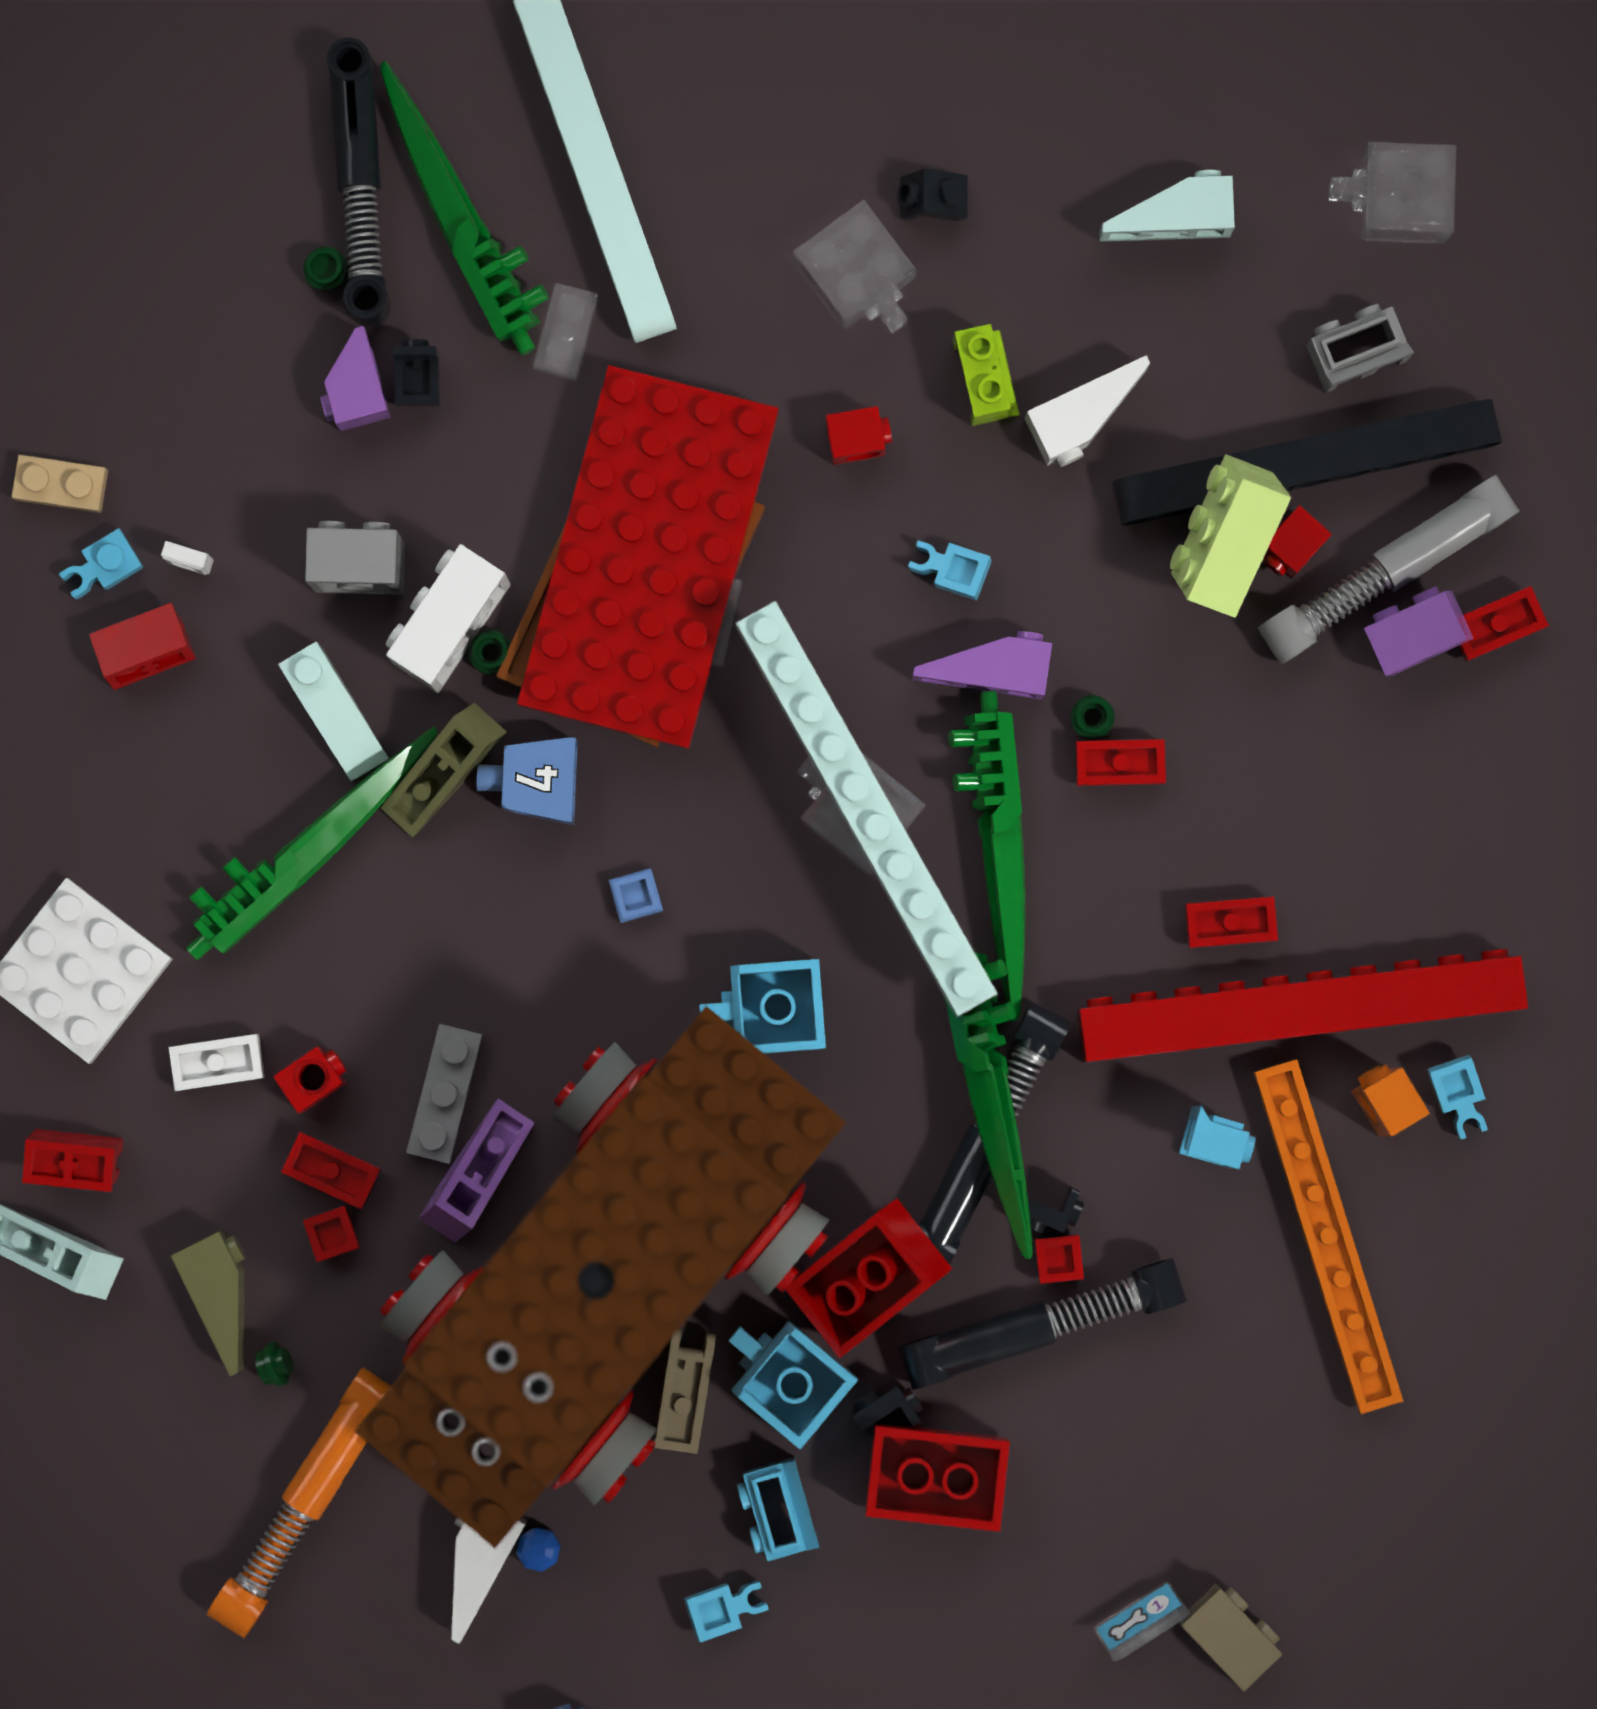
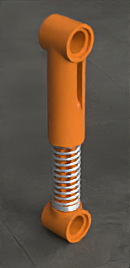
[206,1367,392,1639]

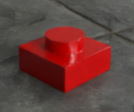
[302,1205,361,1262]
[1034,1234,1084,1284]

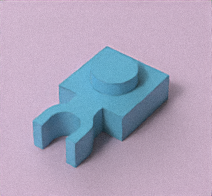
[59,528,144,600]
[908,540,992,601]
[1427,1054,1488,1140]
[683,1580,769,1643]

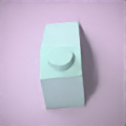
[1099,170,1235,242]
[278,641,389,782]
[0,1204,124,1300]

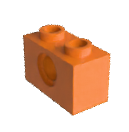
[1351,1064,1430,1137]

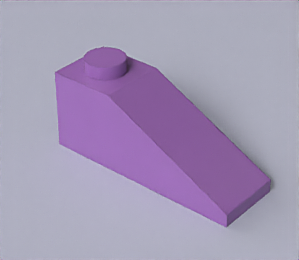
[912,631,1052,700]
[418,1098,534,1243]

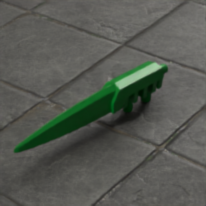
[380,60,549,356]
[948,691,1025,1023]
[186,726,437,960]
[945,952,1033,1259]

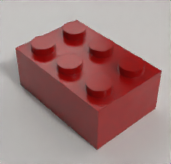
[785,1198,953,1359]
[865,1422,1010,1532]

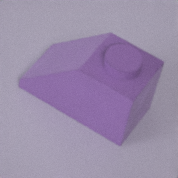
[320,326,391,431]

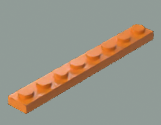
[1253,1059,1403,1414]

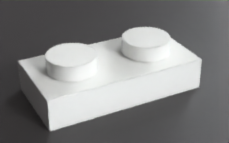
[169,1034,265,1091]

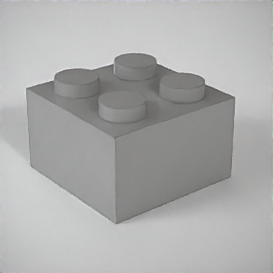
[305,521,405,595]

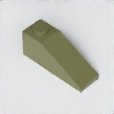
[381,702,507,838]
[171,1230,246,1376]

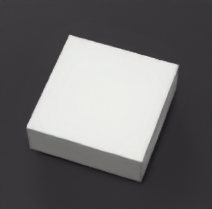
[161,541,214,575]

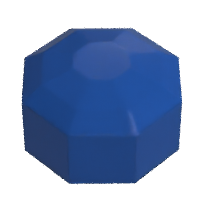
[516,1526,561,1572]

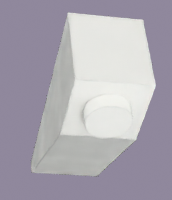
[1025,355,1150,467]
[451,1517,527,1644]

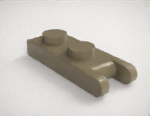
[652,1328,716,1454]

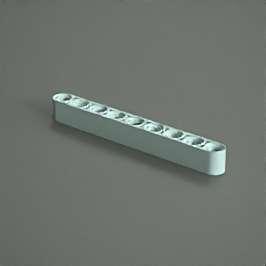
[513,0,677,343]

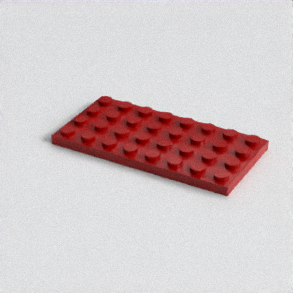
[517,365,779,750]

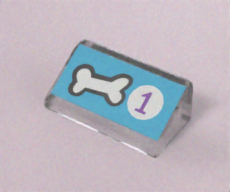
[1095,1582,1190,1662]

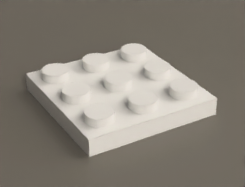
[0,878,173,1064]

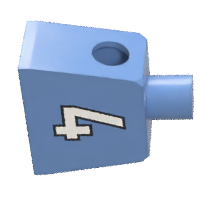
[477,737,578,825]

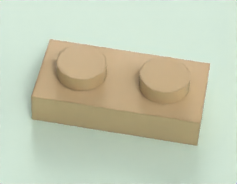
[11,455,108,513]

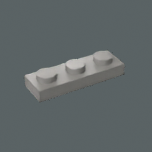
[406,1024,483,1164]

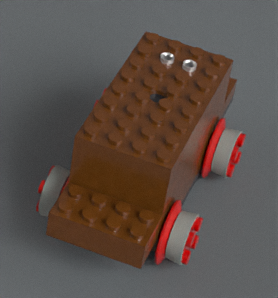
[354,1006,847,1549]

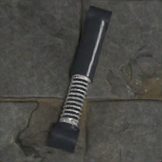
[326,37,391,327]
[918,1002,1071,1279]
[898,1258,1187,1390]

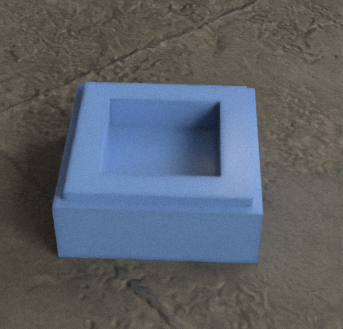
[609,868,663,923]

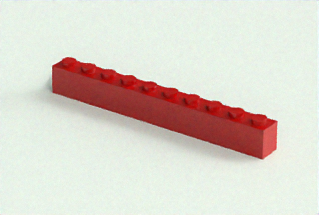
[1077,949,1528,1063]

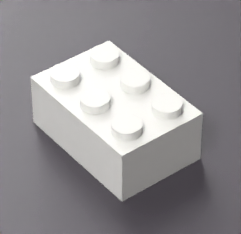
[385,544,511,694]

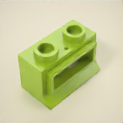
[952,324,1020,426]

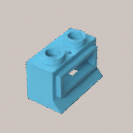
[1178,1105,1256,1169]
[737,1456,819,1561]

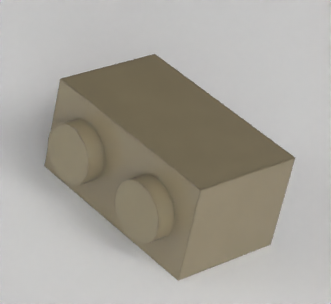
[1177,1583,1283,1692]

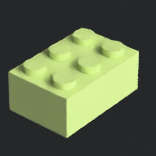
[1170,454,1291,618]

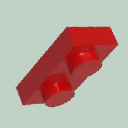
[1458,586,1549,662]
[1075,739,1166,787]
[1184,896,1278,948]
[281,1132,382,1210]

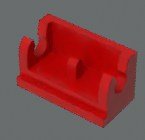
[89,602,196,690]
[22,1129,123,1192]

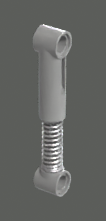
[1257,475,1520,665]

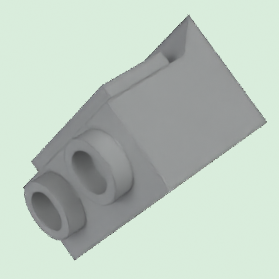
[1306,304,1414,393]

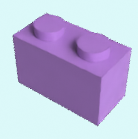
[1364,586,1474,676]

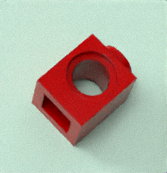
[825,406,892,465]
[1262,505,1332,579]
[273,1046,347,1113]

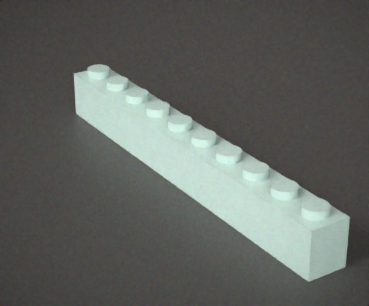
[736,601,997,1017]

